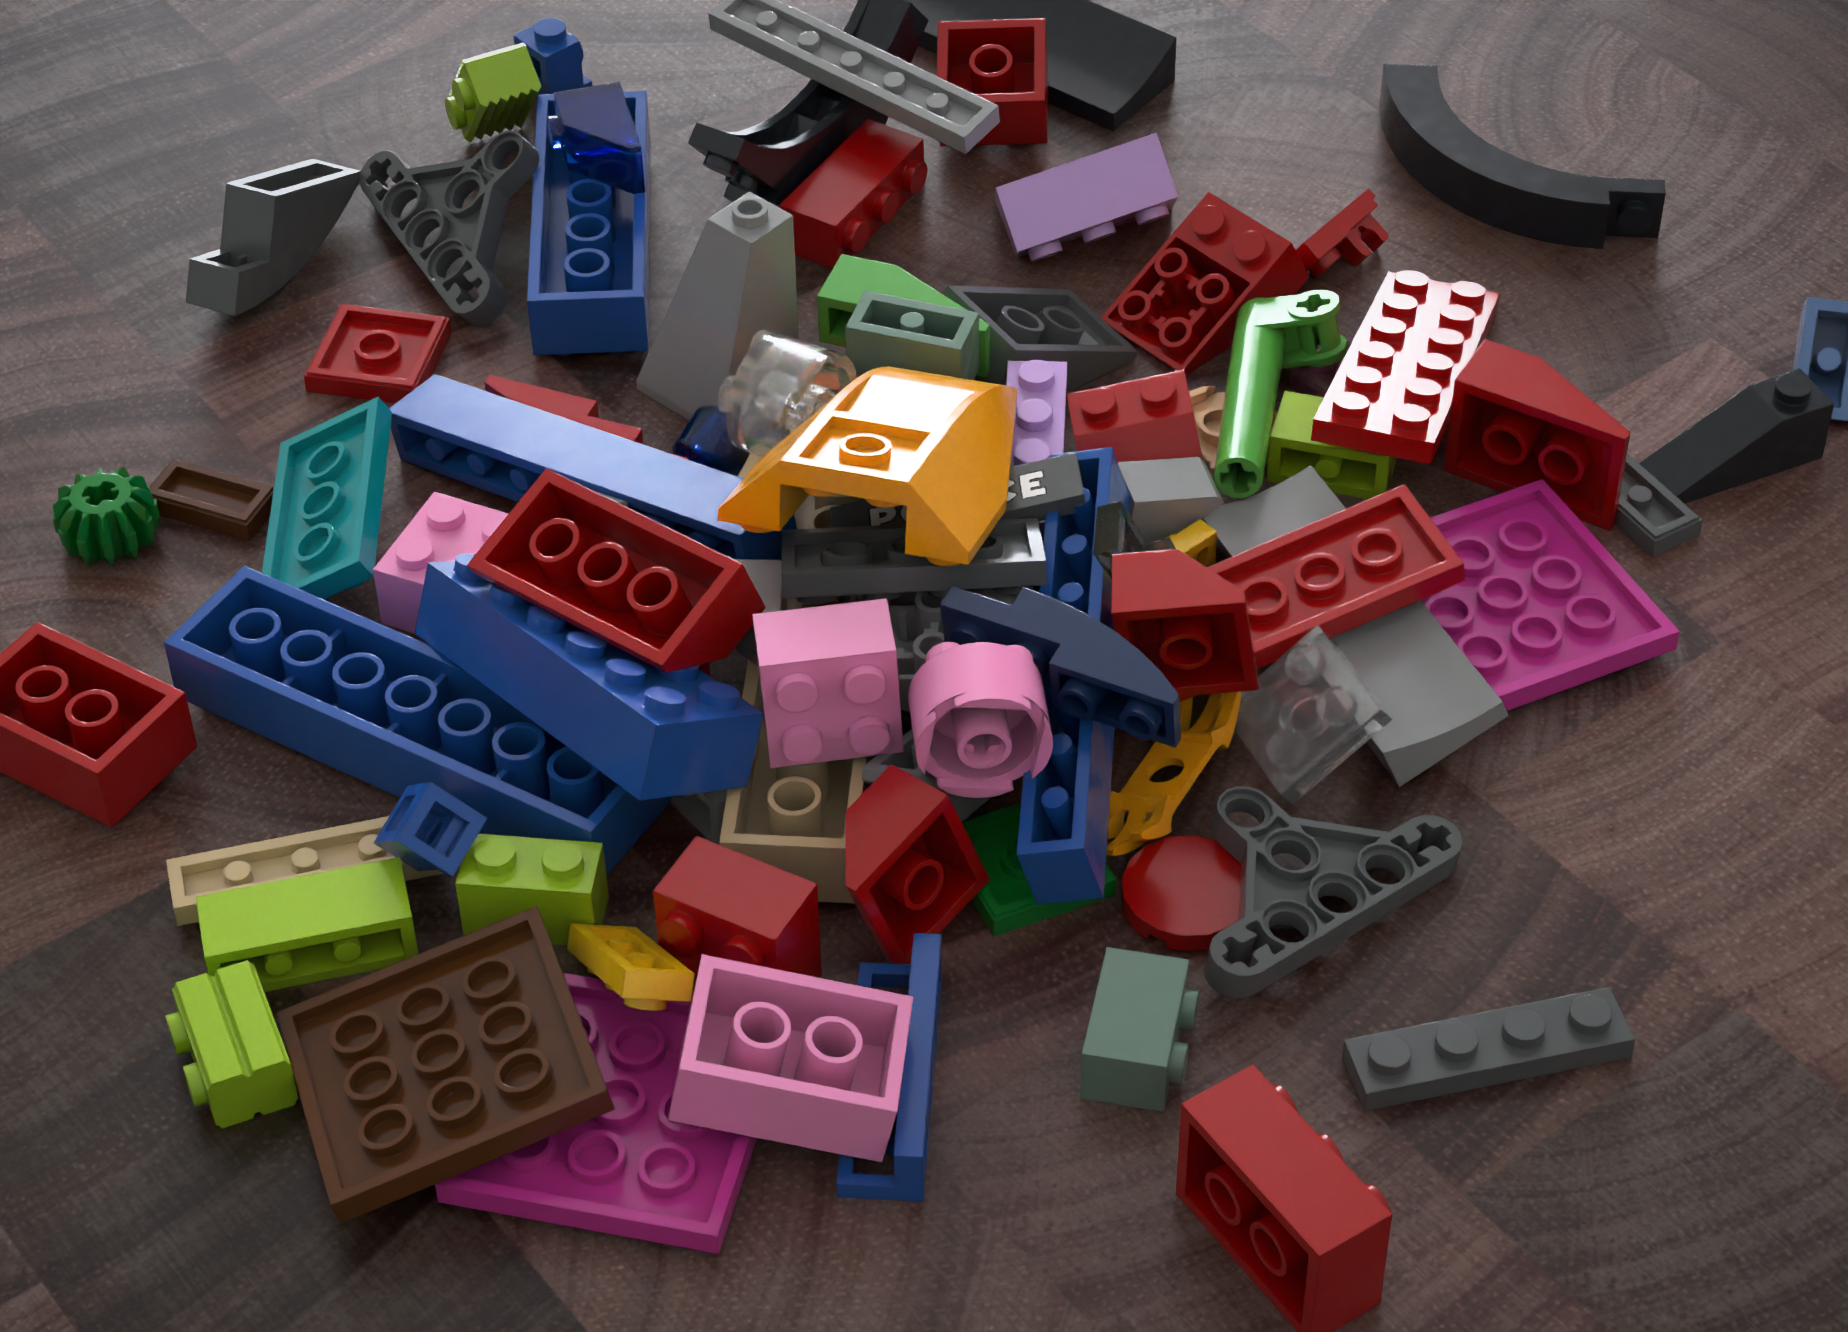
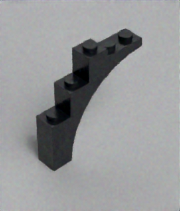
[688,0,929,207]

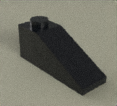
[1639,368,1834,504]

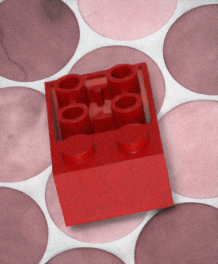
[1101,192,1309,375]

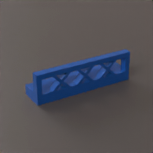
[836,933,942,1201]

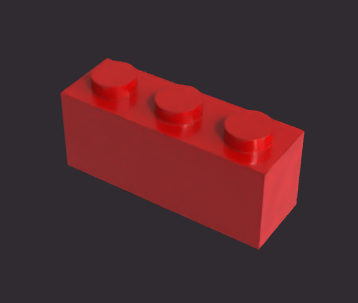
[779,119,928,269]

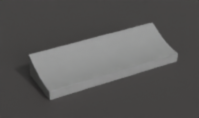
[1202,465,1509,787]

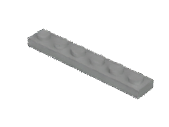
[708,0,1000,154]

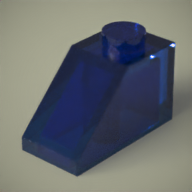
[547,82,645,194]

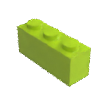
[196,857,418,992]

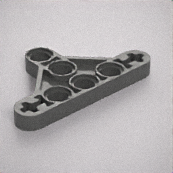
[359,130,539,327]
[1203,786,1463,998]

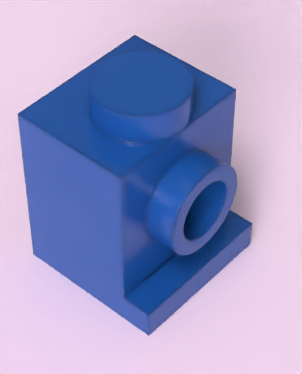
[513,18,593,100]
[374,782,487,877]

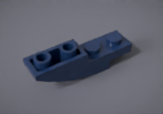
[940,586,1181,748]

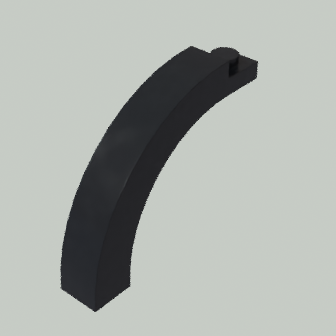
[1379,63,1666,249]

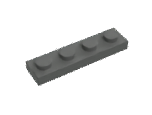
[1342,987,1635,1111]

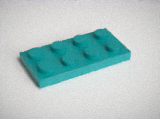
[262,397,392,600]

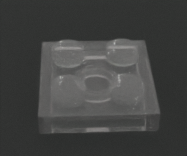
[1235,625,1392,804]

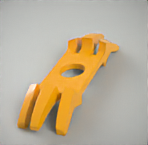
[1106,692,1241,856]

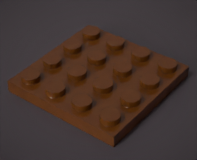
[276,906,615,1224]

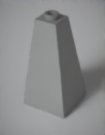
[636,191,800,439]

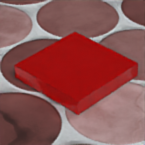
[304,304,452,403]

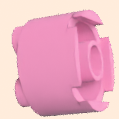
[908,642,1053,798]

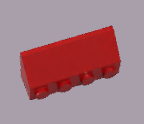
[467,468,766,673]

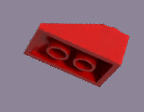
[1443,339,1631,531]

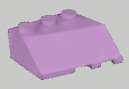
[995,132,1178,262]

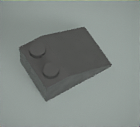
[943,285,1138,392]

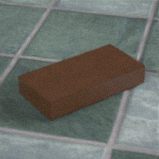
[149,458,274,541]

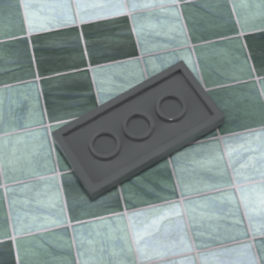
[782,518,1047,605]

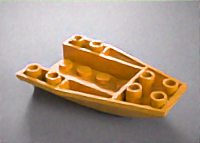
[718,366,1017,566]

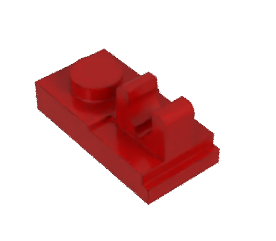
[1296,188,1388,279]

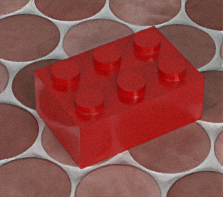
[0,622,197,828]
[1176,1064,1392,1332]

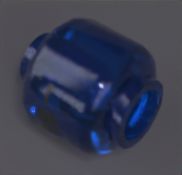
[672,402,761,476]

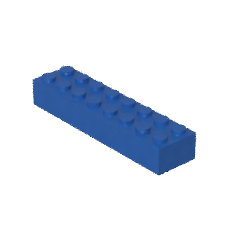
[164,566,671,875]

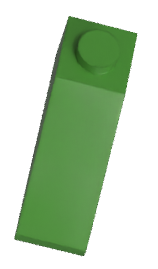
[817,254,990,377]

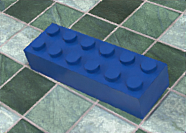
[527,91,651,356]
[414,554,764,801]

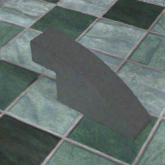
[186,159,361,316]

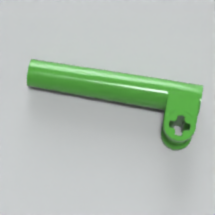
[1214,290,1348,499]

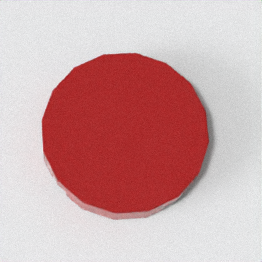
[1121,835,1241,951]

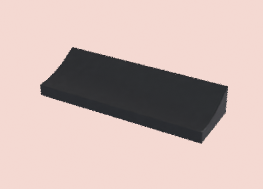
[905,0,1177,131]

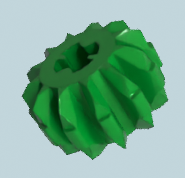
[52,467,160,566]

